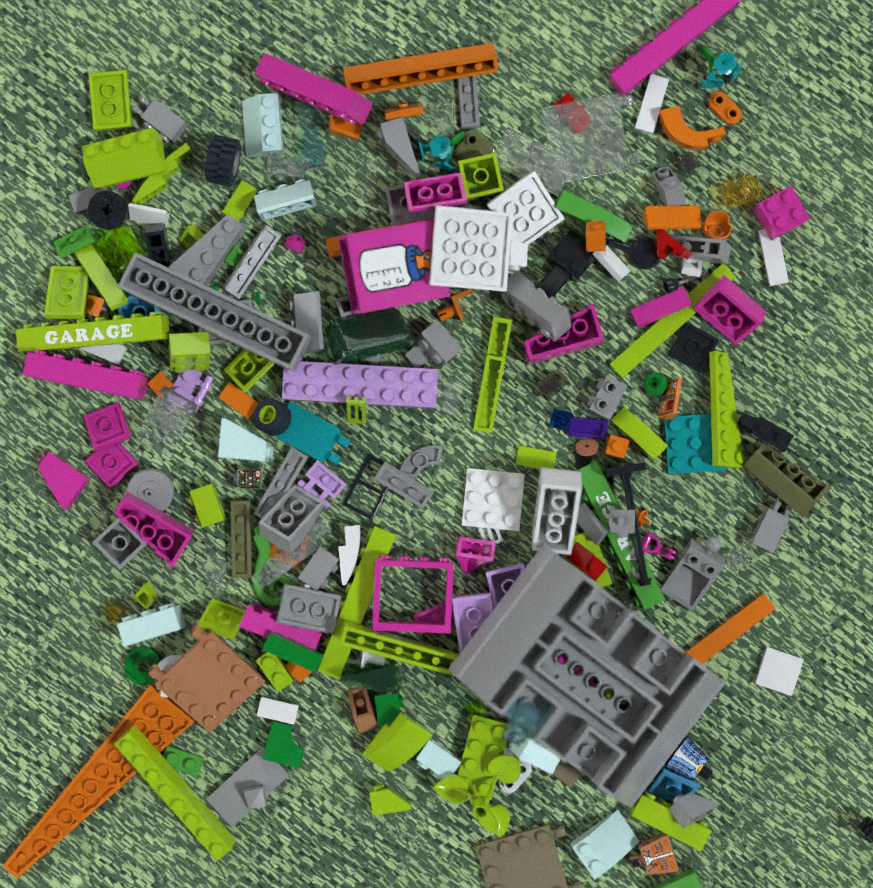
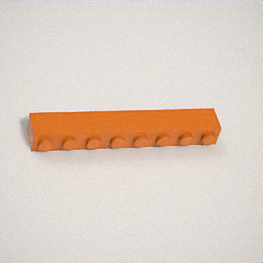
[343,43,498,95]

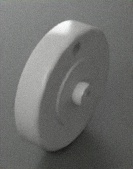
[127,468,174,512]

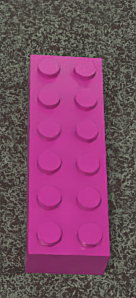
[255,53,373,125]
[22,350,149,401]

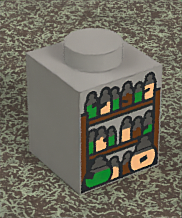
[234,469,263,489]

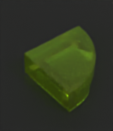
[465,700,484,724]

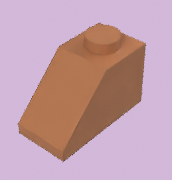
[347,684,378,733]

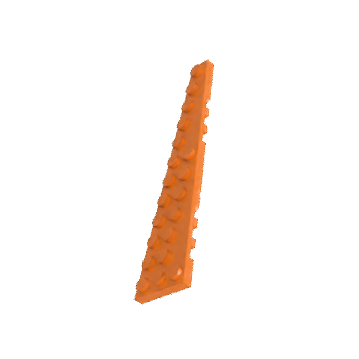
[2,684,196,879]

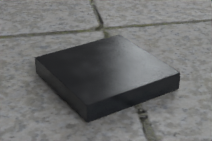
[667,322,719,374]

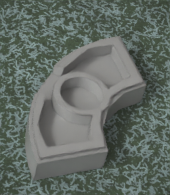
[399,445,444,479]

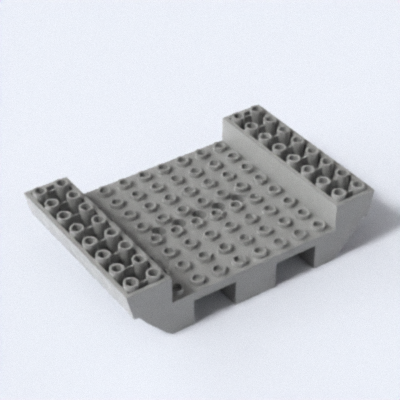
[449,544,725,808]

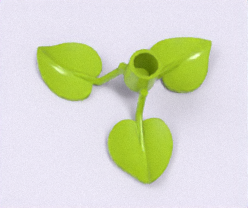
[433,755,521,838]

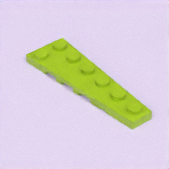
[709,351,745,469]

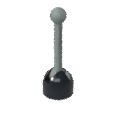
[663,271,709,294]

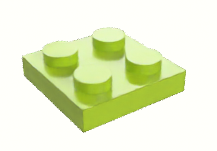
[198,598,245,640]

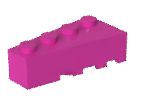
[524,304,604,365]
[239,602,323,650]

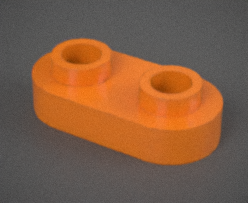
[708,92,742,125]

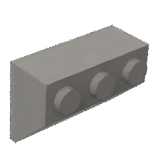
[289,291,324,354]

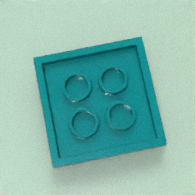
[664,414,726,474]

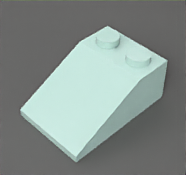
[570,809,640,880]

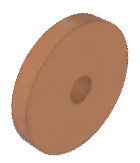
[576,438,599,456]

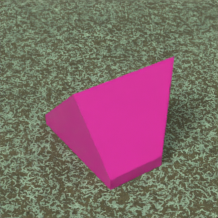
[455,536,496,574]

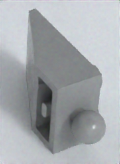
[660,537,725,611]

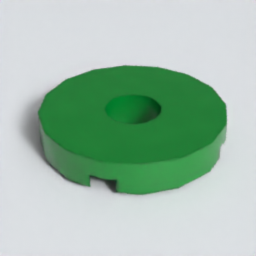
[124,646,162,685]

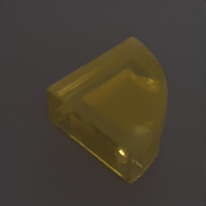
[105,599,126,626]

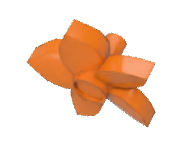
[635,508,650,529]

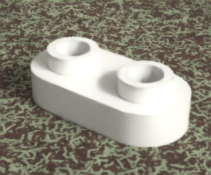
[499,759,532,793]

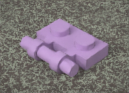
[167,370,214,412]
[297,460,347,509]

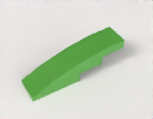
[554,190,633,243]

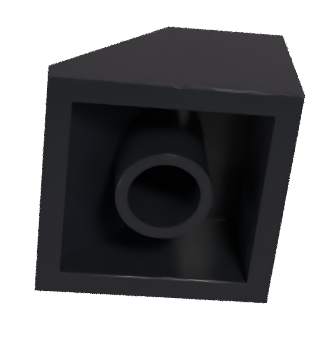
[547,230,596,283]

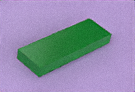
[262,631,323,673]

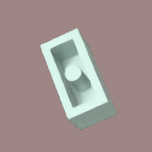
[416,738,461,780]

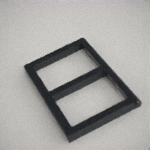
[342,454,399,521]

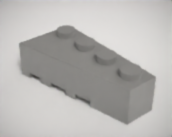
[501,271,571,342]

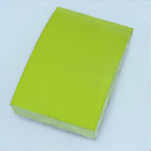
[362,712,433,771]

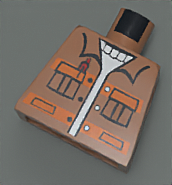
[630,832,679,875]

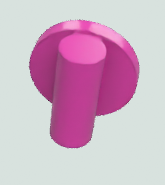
[284,234,305,254]

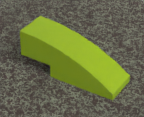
[611,407,668,460]

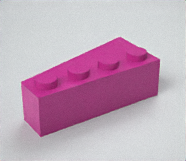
[114,491,194,568]

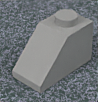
[669,793,718,828]

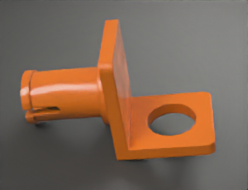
[437,289,475,322]

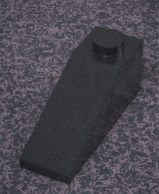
[144,224,172,268]

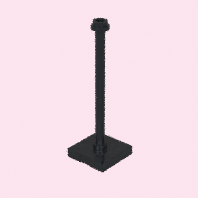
[603,462,652,586]

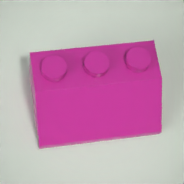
[404,173,467,213]
[693,275,766,345]

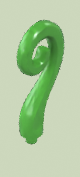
[253,526,293,607]

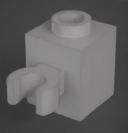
[609,510,635,537]

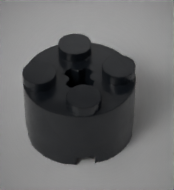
[88,191,129,230]

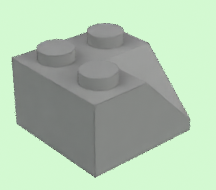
[92,517,148,570]

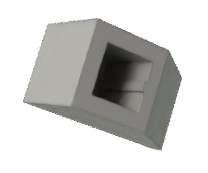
[651,166,686,206]

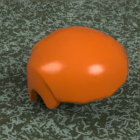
[703,211,732,240]

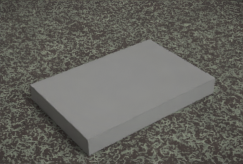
[276,584,341,634]

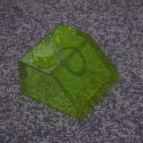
[94,226,145,279]

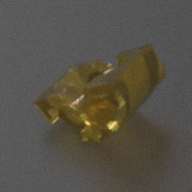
[720,174,764,210]

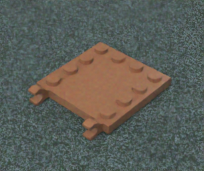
[149,624,266,733]

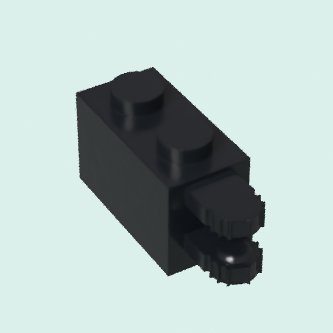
[738,414,794,453]

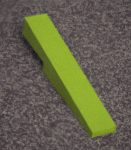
[473,316,512,433]

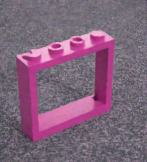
[372,555,454,633]

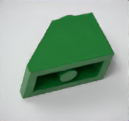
[375,691,404,731]

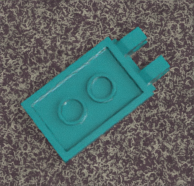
[275,401,351,464]

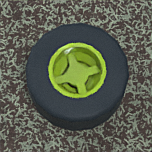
[253,399,291,436]

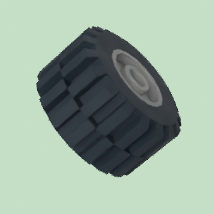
[205,135,241,187]

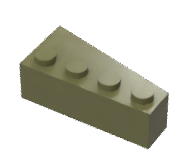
[744,444,831,518]

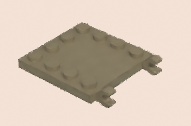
[475,823,582,888]

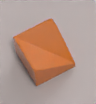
[285,662,312,682]

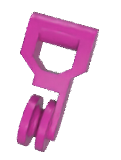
[642,532,679,560]

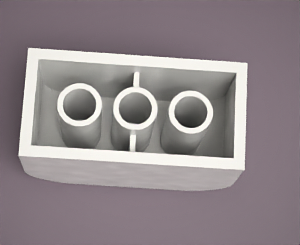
[532,467,582,555]

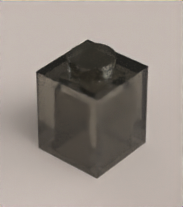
[536,371,567,401]

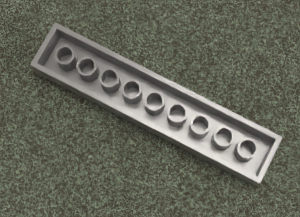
[118,252,312,373]

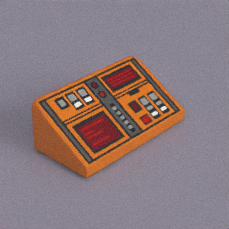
[659,378,682,420]

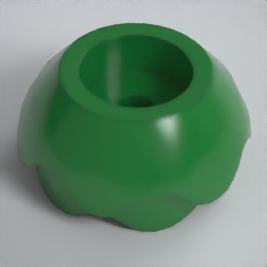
[643,373,667,397]

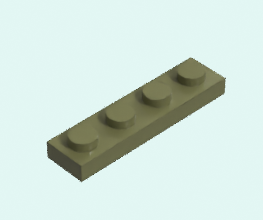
[231,501,252,578]

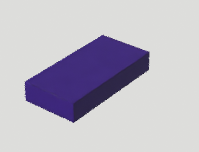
[568,417,608,440]

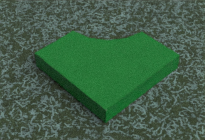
[262,721,305,769]

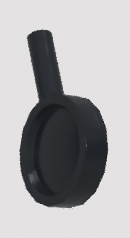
[608,237,660,270]

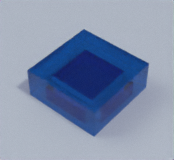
[549,408,574,432]

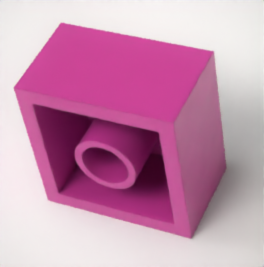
[753,186,810,241]

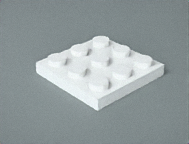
[486,171,564,245]
[462,468,525,531]

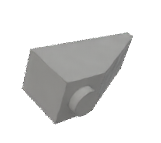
[670,235,731,264]

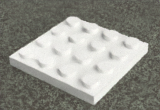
[429,206,513,292]

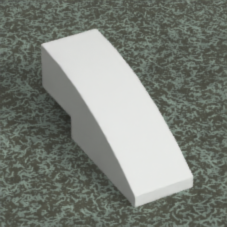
[338,525,361,585]

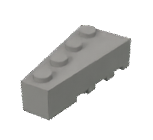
[169,214,246,286]

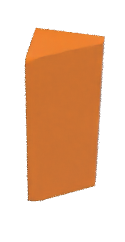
[642,206,702,229]

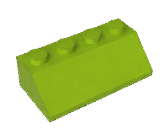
[82,128,167,190]

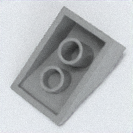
[378,117,420,180]
[258,484,325,554]

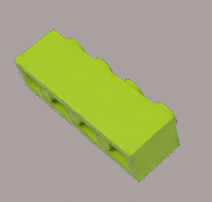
[629,791,711,851]

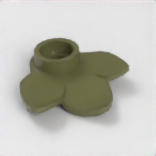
[456,130,494,159]

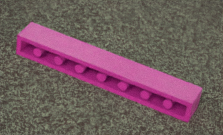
[609,0,742,97]

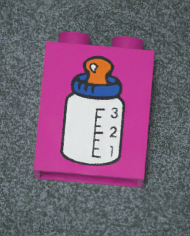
[338,220,454,314]

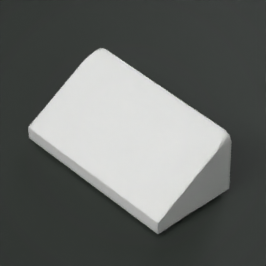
[128,203,169,227]

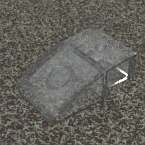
[137,386,198,458]

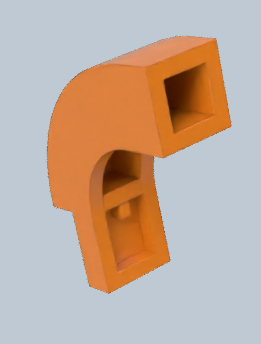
[658,106,725,151]

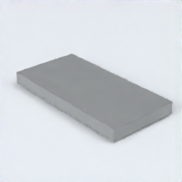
[206,746,290,828]

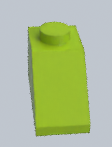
[369,784,412,816]

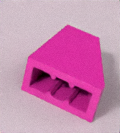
[38,452,91,510]

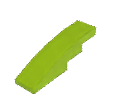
[132,143,193,205]

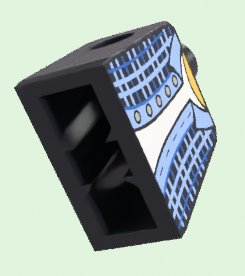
[664,736,713,781]

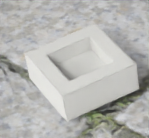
[681,257,702,277]

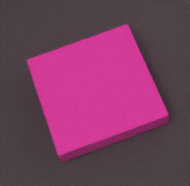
[83,402,132,452]
[84,443,139,489]

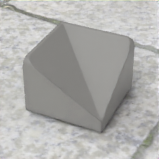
[244,785,268,809]

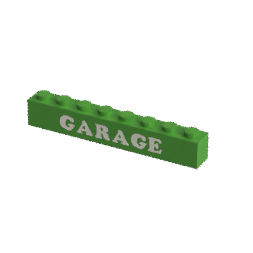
[576,461,665,610]

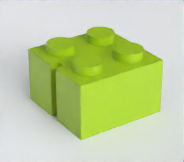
[168,332,211,373]

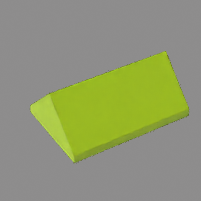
[224,350,274,393]

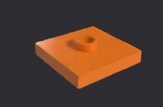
[383,102,424,121]

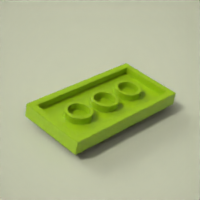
[458,714,511,800]

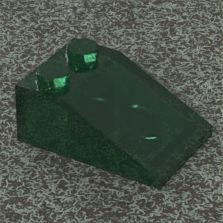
[340,662,403,695]

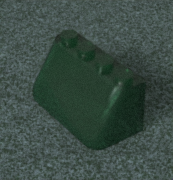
[325,307,414,365]

